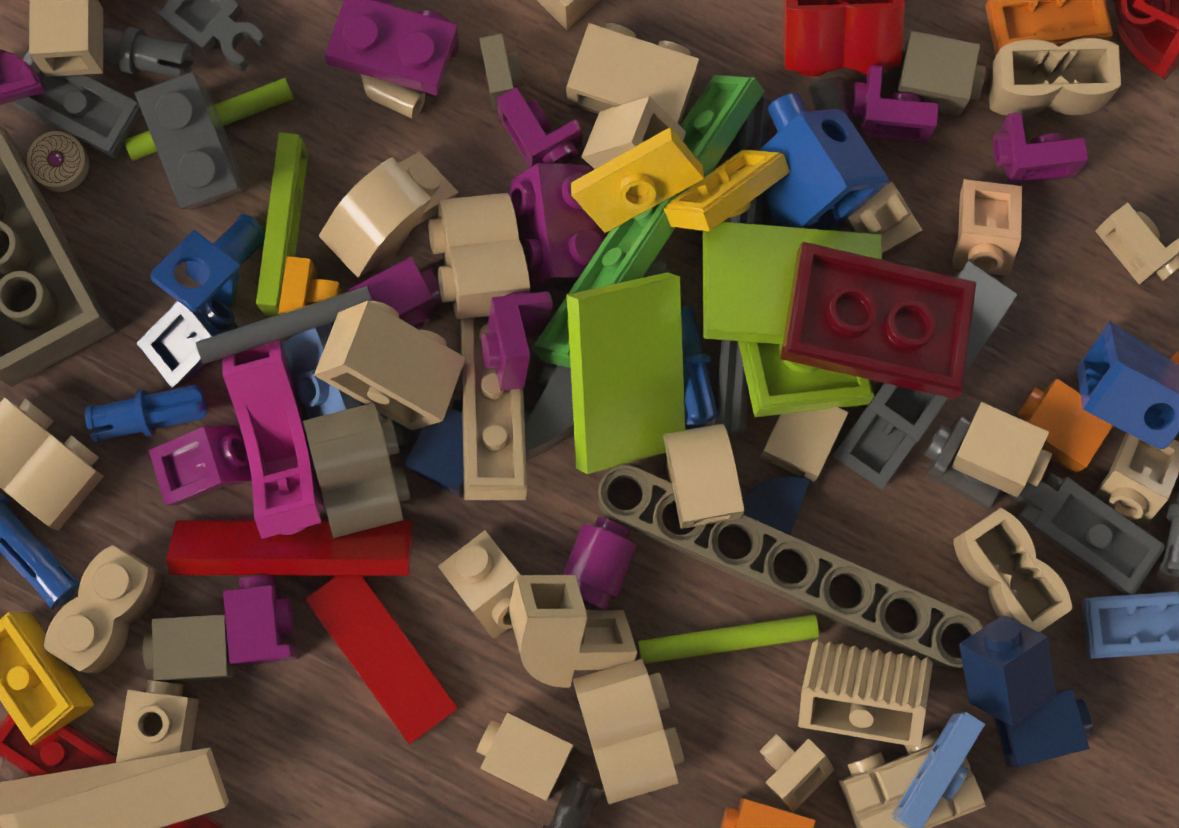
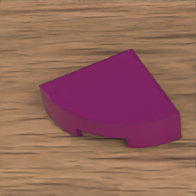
[0,49,46,105]

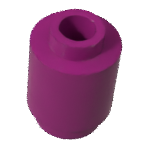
[562,517,638,611]

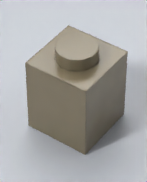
[894,30,986,117]
[143,615,237,682]

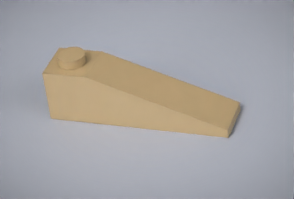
[0,748,229,828]

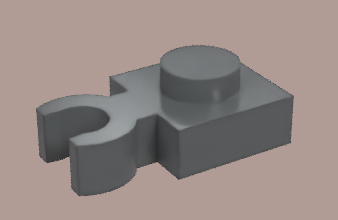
[158,0,267,71]

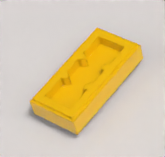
[571,127,704,233]
[664,150,790,231]

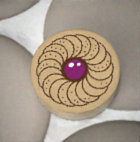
[27,131,89,192]

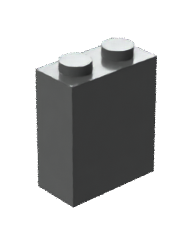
[135,72,248,210]

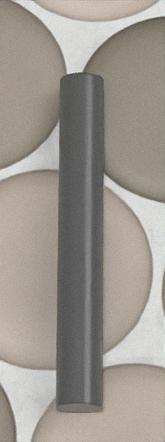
[196,286,373,364]

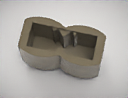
[303,403,410,538]

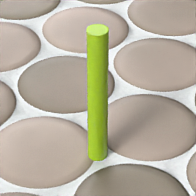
[124,78,294,161]
[638,614,819,664]

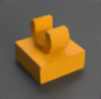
[278,256,343,314]

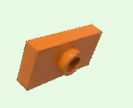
[985,0,1113,57]

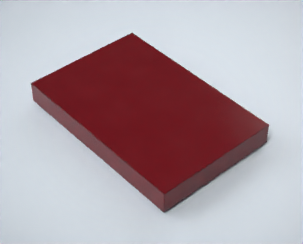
[780,242,976,399]

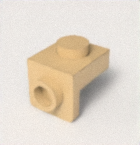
[438,530,520,638]

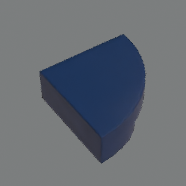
[742,476,810,535]

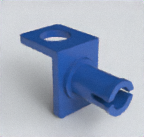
[151,214,265,312]

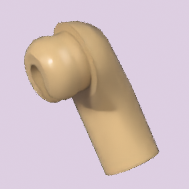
[361,74,425,119]

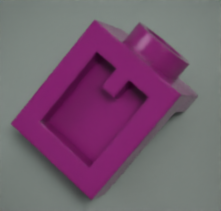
[851,65,938,143]
[496,87,583,168]
[993,112,1088,185]
[148,425,252,506]

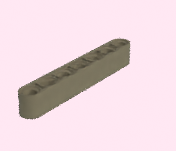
[598,465,984,670]

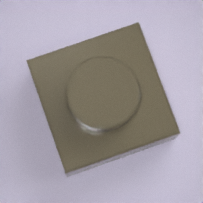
[479,33,524,110]

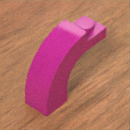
[222,339,324,539]

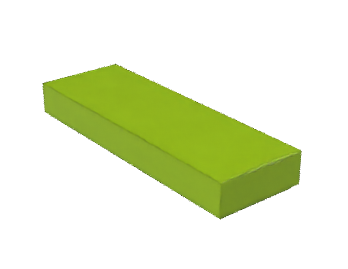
[256,132,309,317]

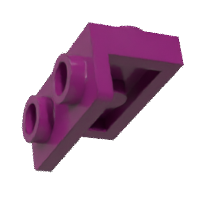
[324,0,459,96]
[509,163,607,291]

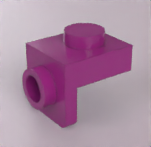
[482,291,553,391]

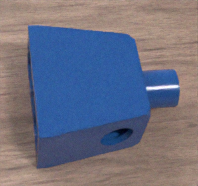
[759,93,890,231]
[1076,321,1179,449]

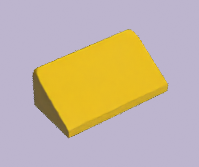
[0,611,94,745]

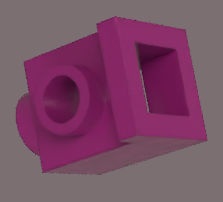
[348,257,442,330]
[223,575,299,666]

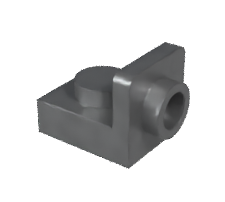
[924,416,1000,510]

